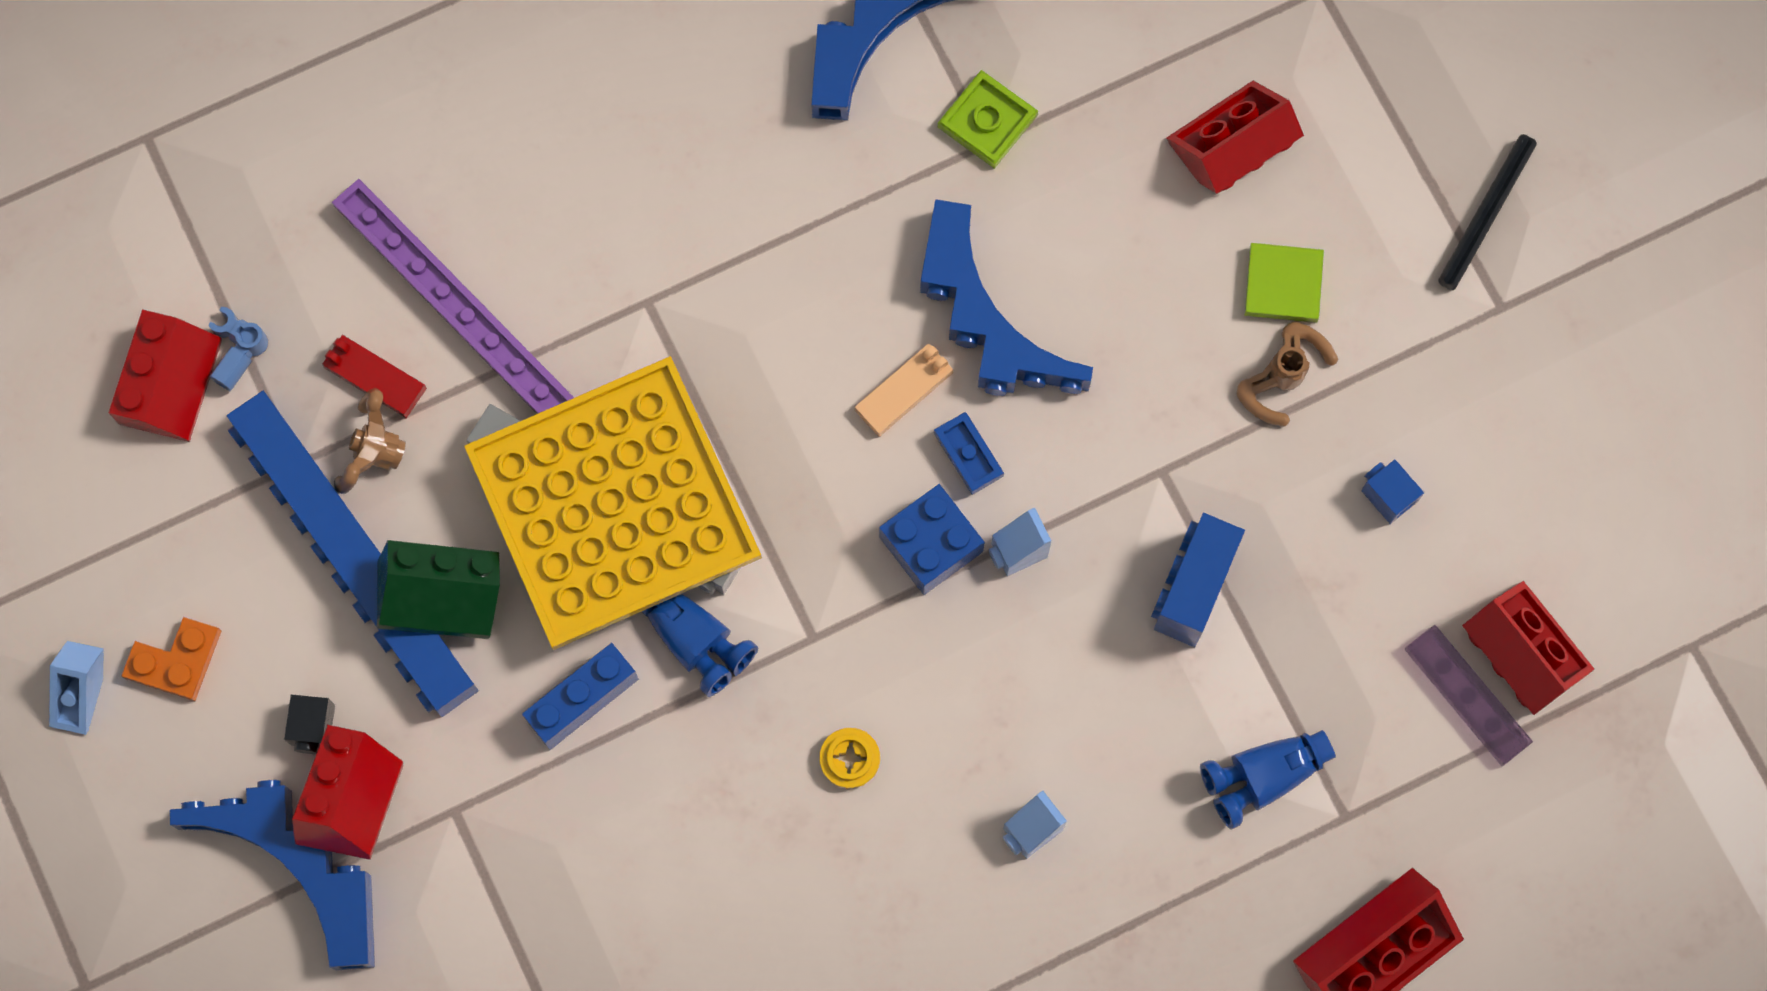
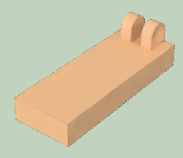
[855,343,953,437]

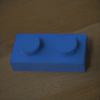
[934,412,1004,495]

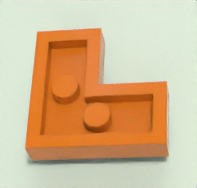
[121,617,222,701]

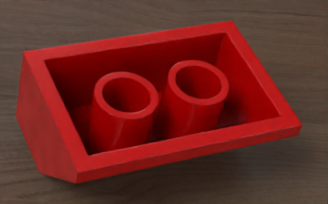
[1167,80,1304,194]
[108,309,222,442]
[1462,581,1595,715]
[292,725,404,860]

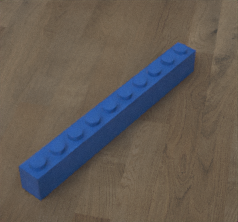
[226,390,479,717]

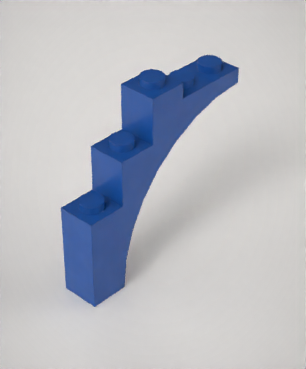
[811,0,954,120]
[920,199,1093,396]
[170,780,375,971]

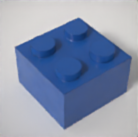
[879,484,985,595]

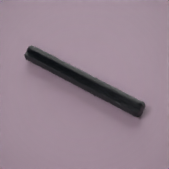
[1438,134,1537,290]

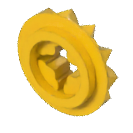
[820,728,880,789]

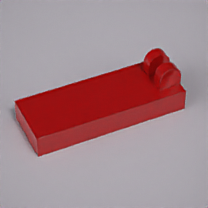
[322,334,427,419]

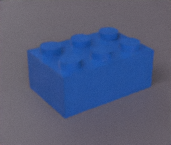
[1151,512,1245,647]

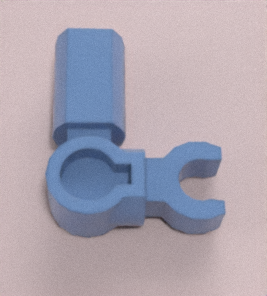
[208,307,268,392]

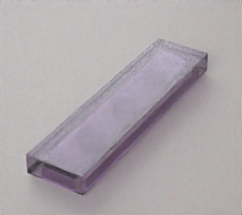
[1404,625,1533,767]

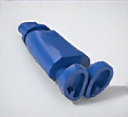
[642,594,759,697]
[1200,730,1336,830]

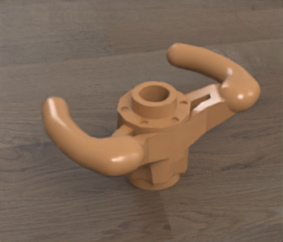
[1236,322,1338,427]
[334,388,406,494]

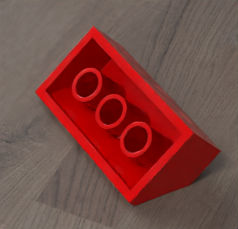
[1293,867,1464,991]

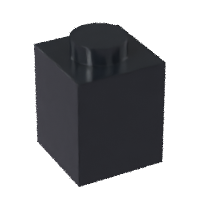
[284,694,335,754]

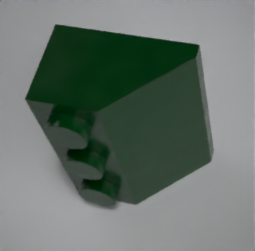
[377,540,500,639]

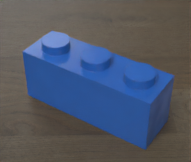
[522,643,639,750]

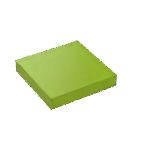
[937,70,1038,169]
[1244,243,1324,323]

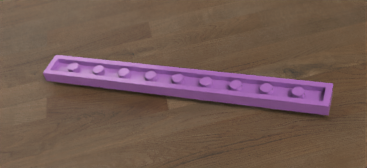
[332,179,574,414]

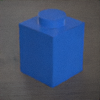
[1361,459,1424,524]

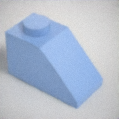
[988,508,1051,576]
[49,641,104,735]
[1003,790,1067,859]

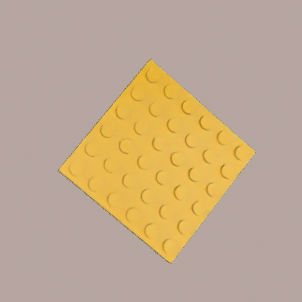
[464,356,762,651]

